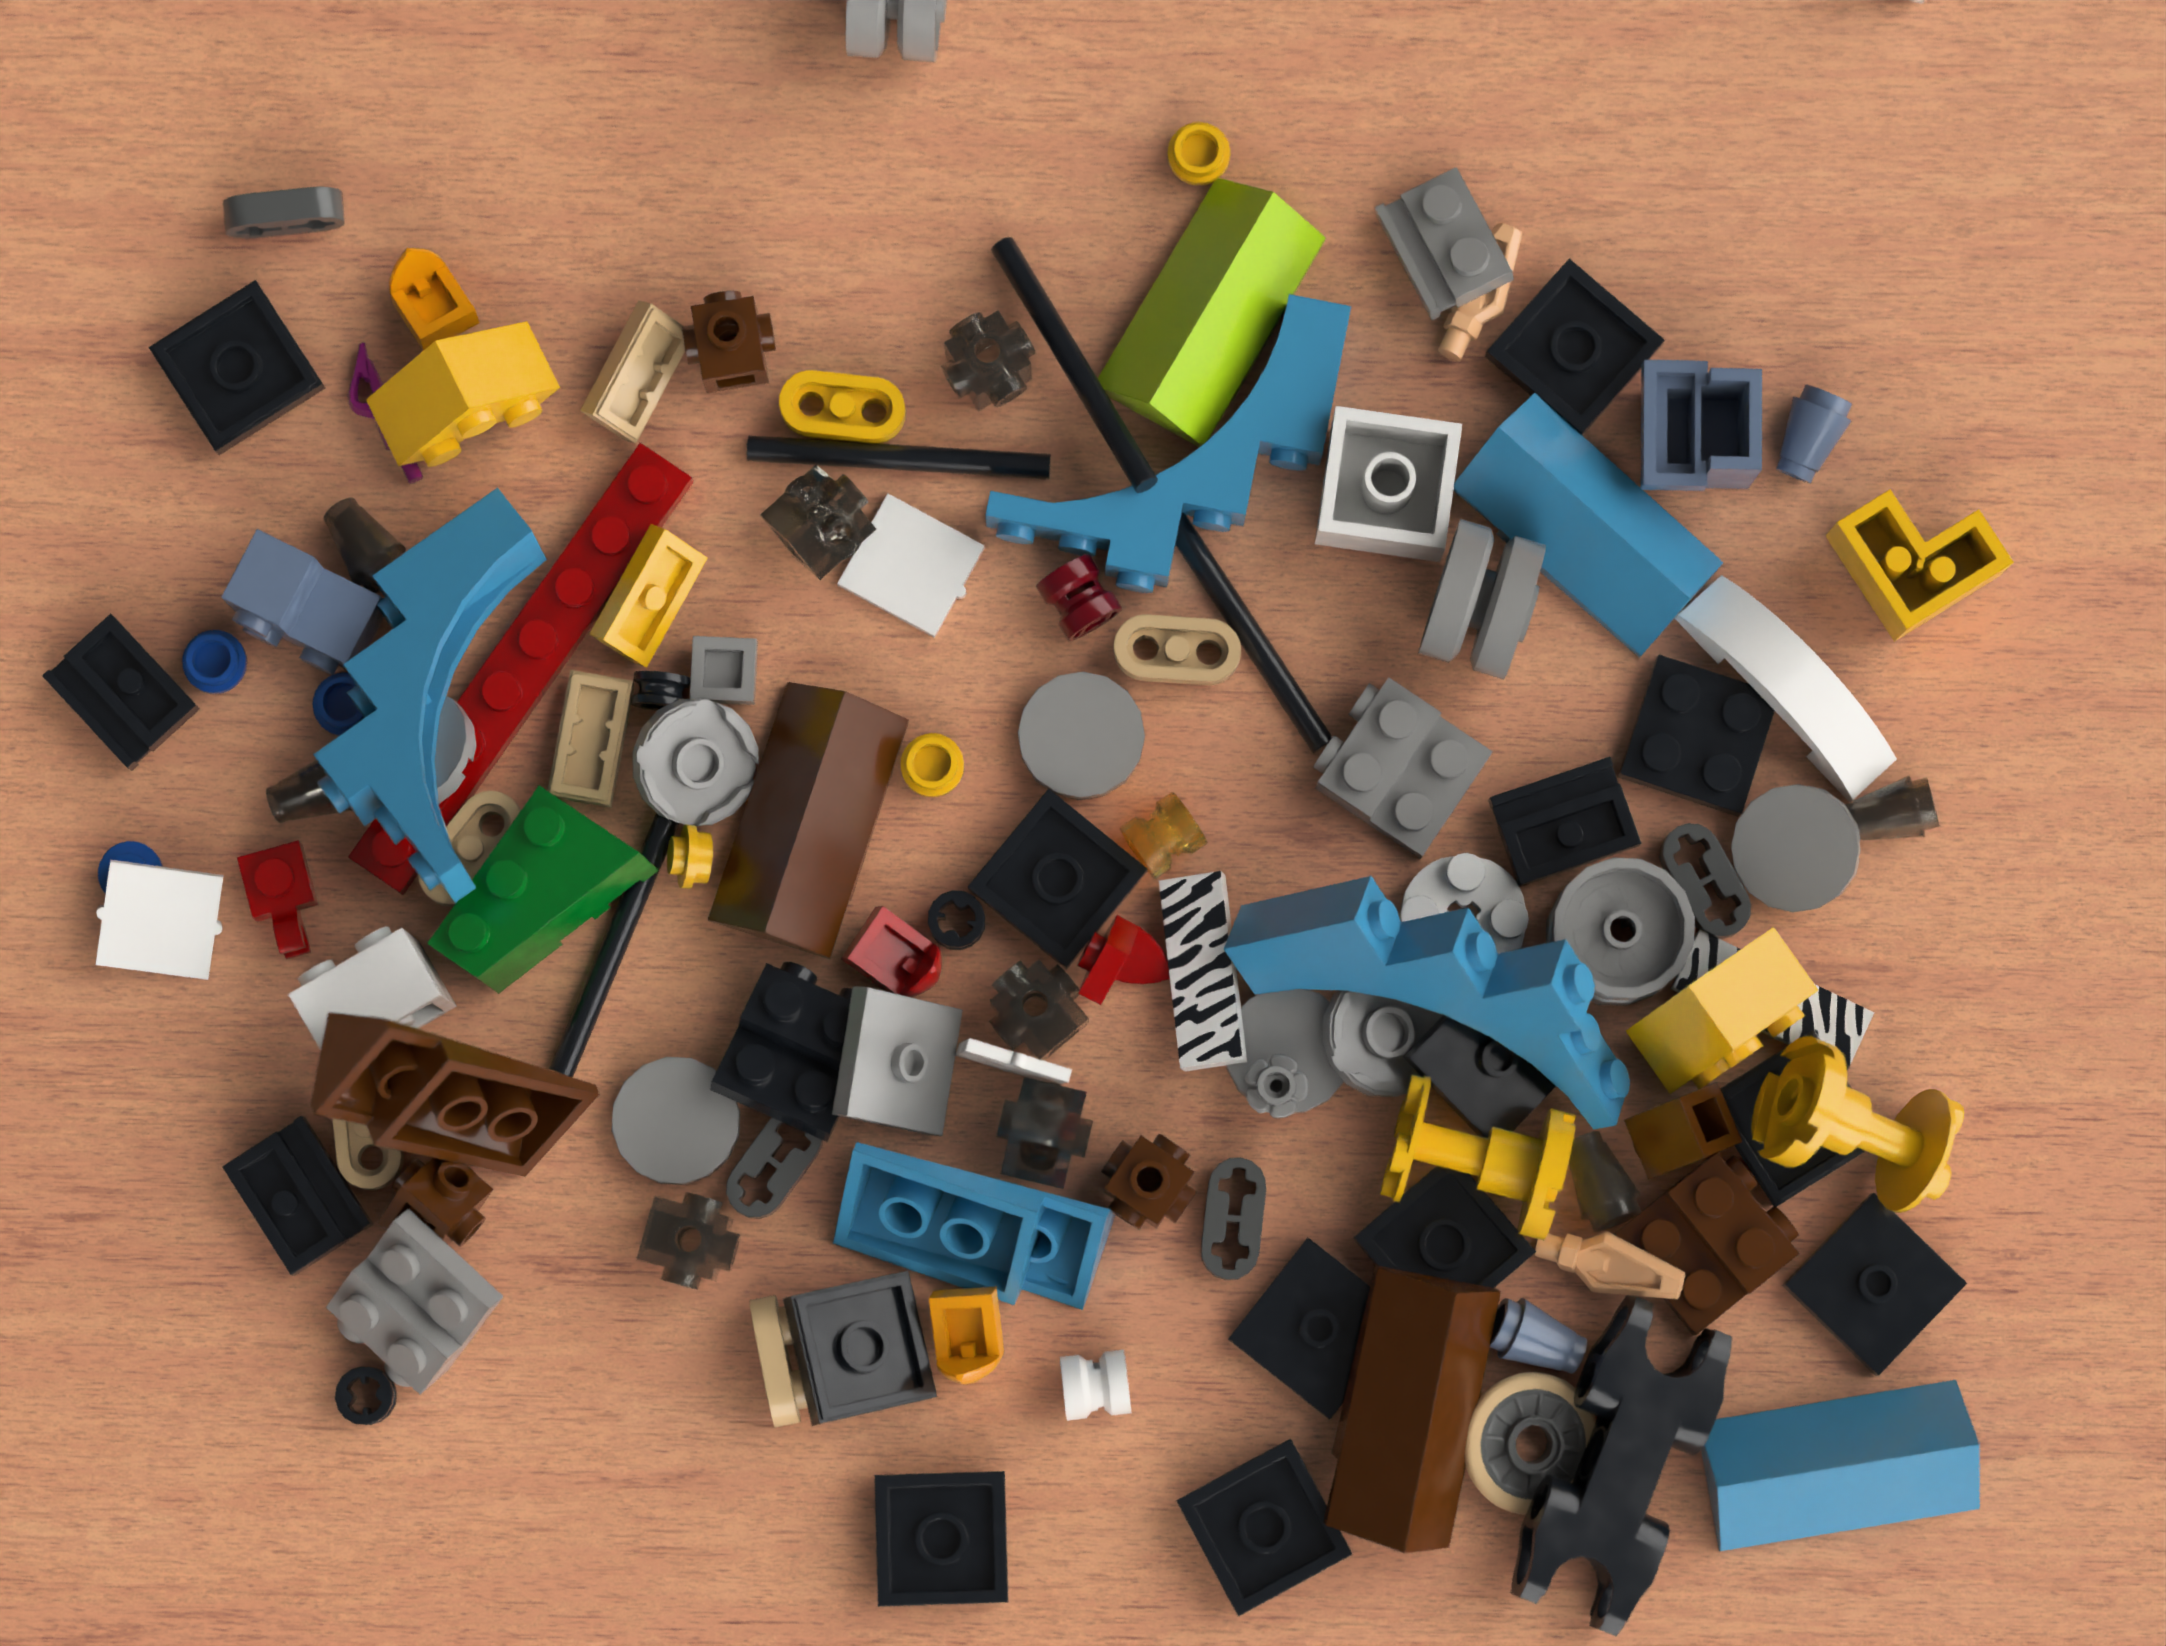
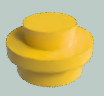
[1168,122,1230,185]
[900,733,964,797]
[667,824,713,889]

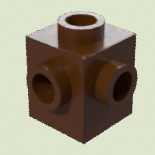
[682,291,776,393]
[1101,1134,1197,1230]
[377,1158,493,1247]

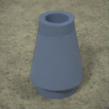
[1776,385,1852,484]
[1490,1298,1587,1374]

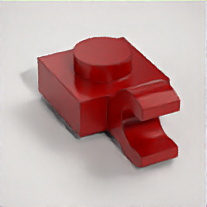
[237,840,318,959]

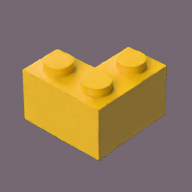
[366,321,560,467]
[1826,489,2014,642]
[1626,927,1819,1094]

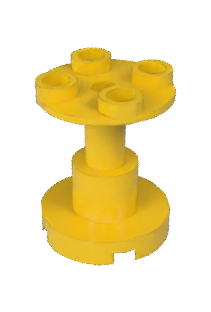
[1751,1036,1965,1213]
[1380,1075,1576,1240]

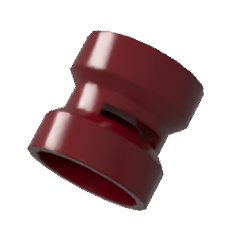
[1036,554,1122,641]

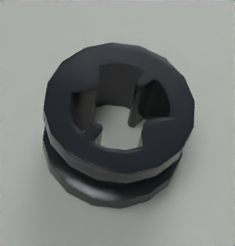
[631,671,691,711]
[928,890,985,950]
[335,1367,397,1425]

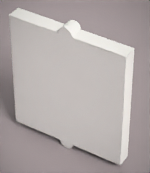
[837,494,985,638]
[95,860,223,980]
[955,1038,1072,1086]

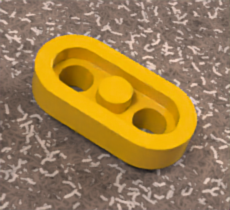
[779,370,906,444]

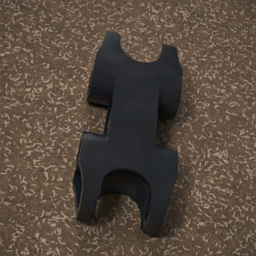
[1511,1295,1732,1636]

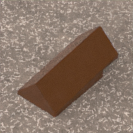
[708,682,909,959]
[310,1012,600,1177]
[1323,1265,1501,1553]

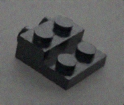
[710,962,853,1142]

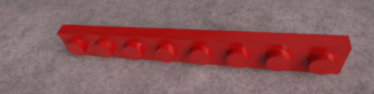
[348,442,694,895]

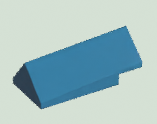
[1453,393,1724,658]
[833,1142,1115,1310]
[1701,1380,1980,1551]

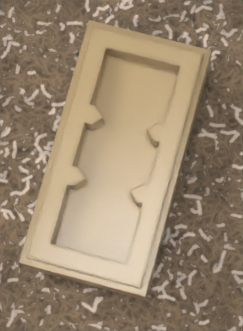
[580,300,685,443]
[547,670,635,808]

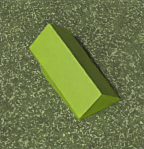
[1098,178,1326,447]

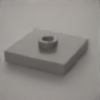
[832,986,963,1136]

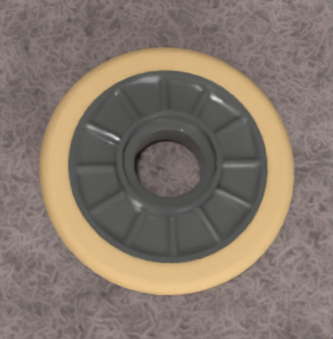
[1465,1372,1596,1515]

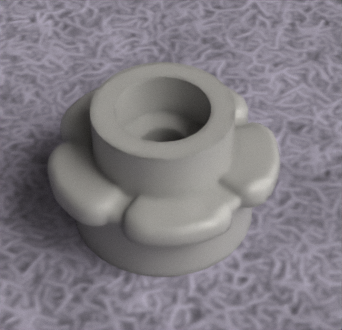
[1245,1054,1308,1118]

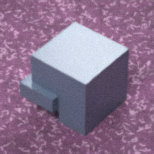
[1641,360,1762,491]

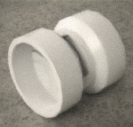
[1060,1350,1131,1421]

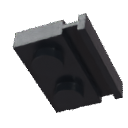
[42,613,200,771]
[1488,757,1641,887]
[222,1116,374,1276]

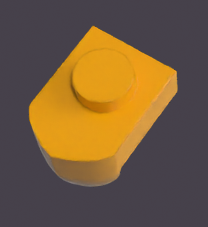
[389,248,480,351]
[929,1286,1004,1385]

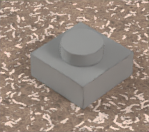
[690,636,758,705]

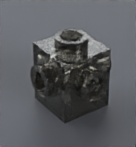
[940,310,1036,411]
[760,465,876,580]
[988,960,1089,1061]
[997,1077,1093,1189]
[637,1192,741,1290]

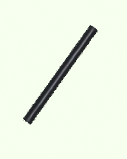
[992,237,1158,493]
[747,436,1051,479]
[1176,512,1332,754]
[549,813,679,1077]

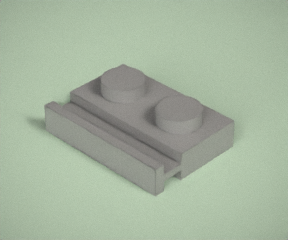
[1375,167,1514,320]

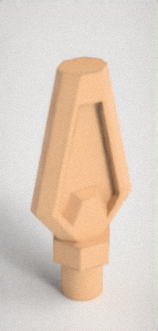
[1438,223,1522,361]
[1535,1231,1685,1299]

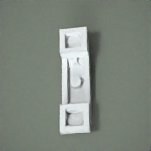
[1675,575,1897,803]

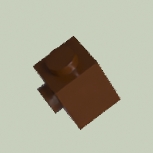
[1624,1082,1742,1180]

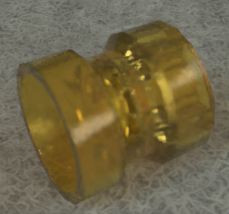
[1119,792,1208,880]

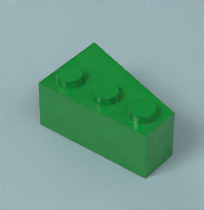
[427,785,659,994]

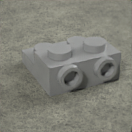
[1313,677,1493,859]
[326,1208,504,1395]

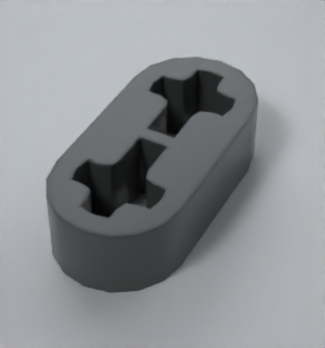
[223,187,345,239]
[1659,823,1751,939]
[726,1118,823,1219]
[1201,1157,1266,1281]

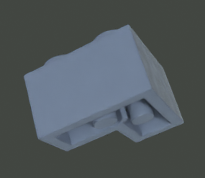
[221,529,384,675]

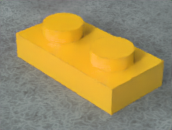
[589,524,708,668]

